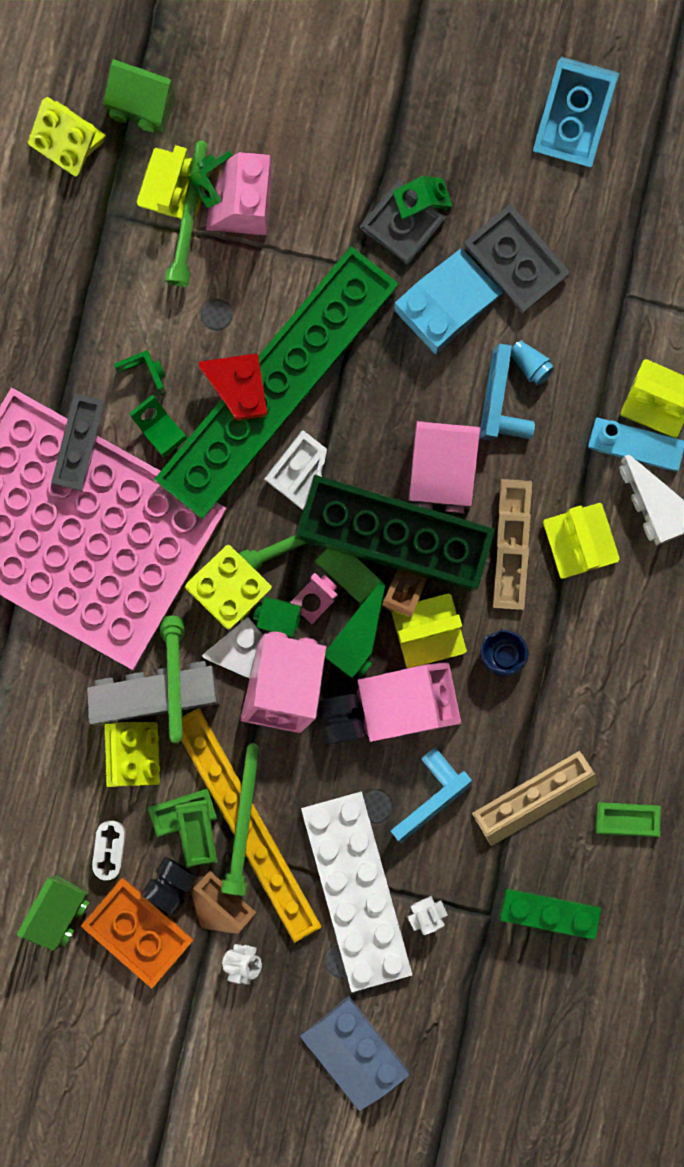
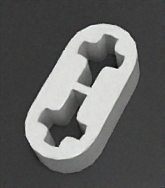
[92,820,126,880]

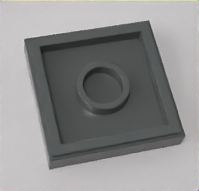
[360,180,446,266]

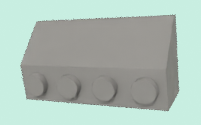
[87,661,220,726]

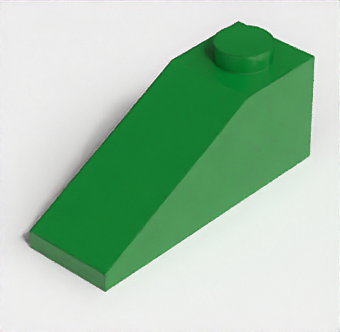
[325,581,385,679]

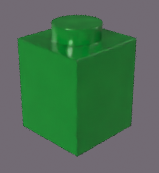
[253,596,303,637]

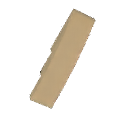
[493,479,532,610]

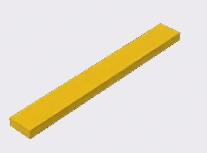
[181,708,322,943]

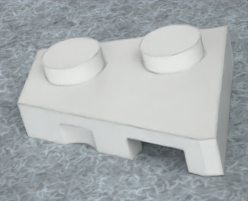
[264,430,327,510]

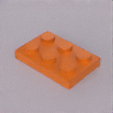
[81,877,194,989]

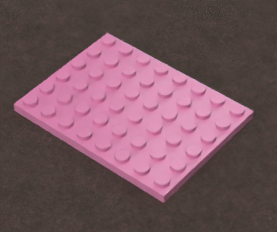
[0,387,227,671]

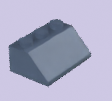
[300,996,410,1111]

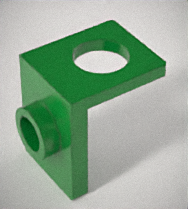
[187,150,233,208]
[393,176,452,219]
[114,350,166,395]
[129,395,188,457]

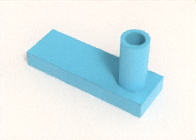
[479,343,535,441]
[587,417,684,473]
[391,748,473,843]

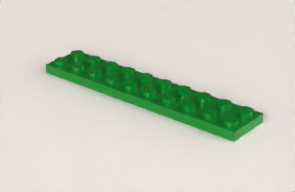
[154,246,399,520]

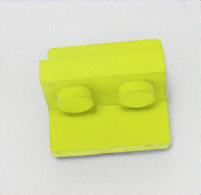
[28,97,106,177]
[137,145,212,222]
[620,359,684,438]
[543,503,620,579]
[185,545,272,630]
[391,594,467,669]
[105,722,160,787]

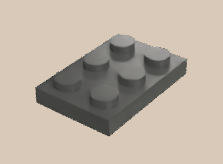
[463,203,570,314]

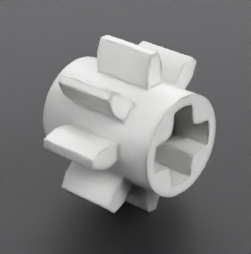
[407,896,448,935]
[222,944,262,985]

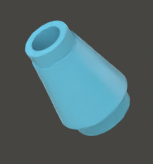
[511,340,555,385]

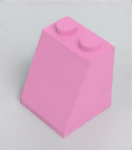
[206,152,273,235]
[408,421,480,514]
[240,632,326,733]
[357,663,462,742]

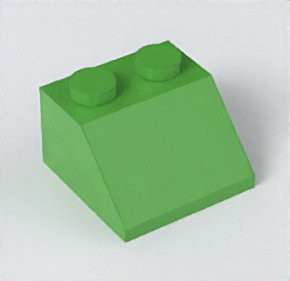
[104,59,176,133]
[16,875,90,951]

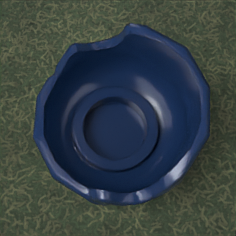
[480,629,529,677]

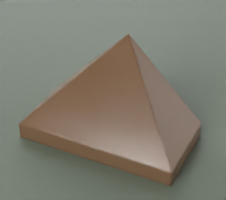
[382,570,427,617]
[191,871,256,934]

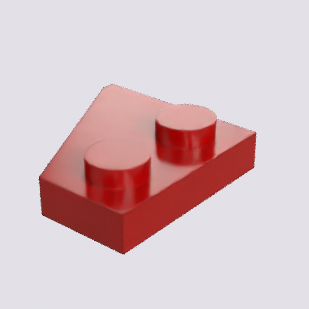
[198,353,267,421]

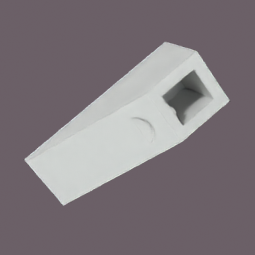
[619,455,684,546]

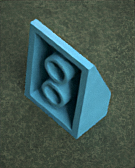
[533,57,620,167]
[394,248,503,355]

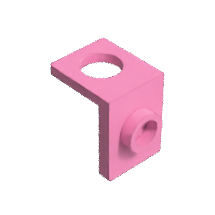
[291,573,338,624]

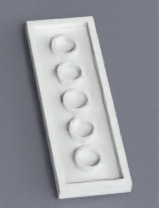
[301,791,412,992]

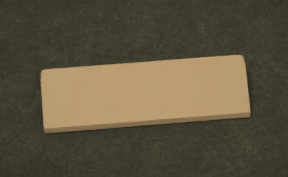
[472,751,598,846]

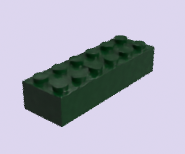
[294,474,495,592]

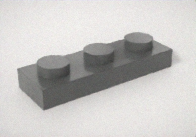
[51,393,106,492]

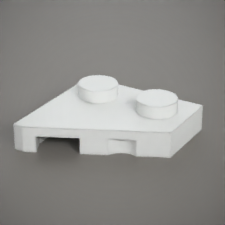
[202,617,263,679]

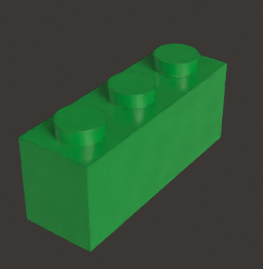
[499,887,601,940]

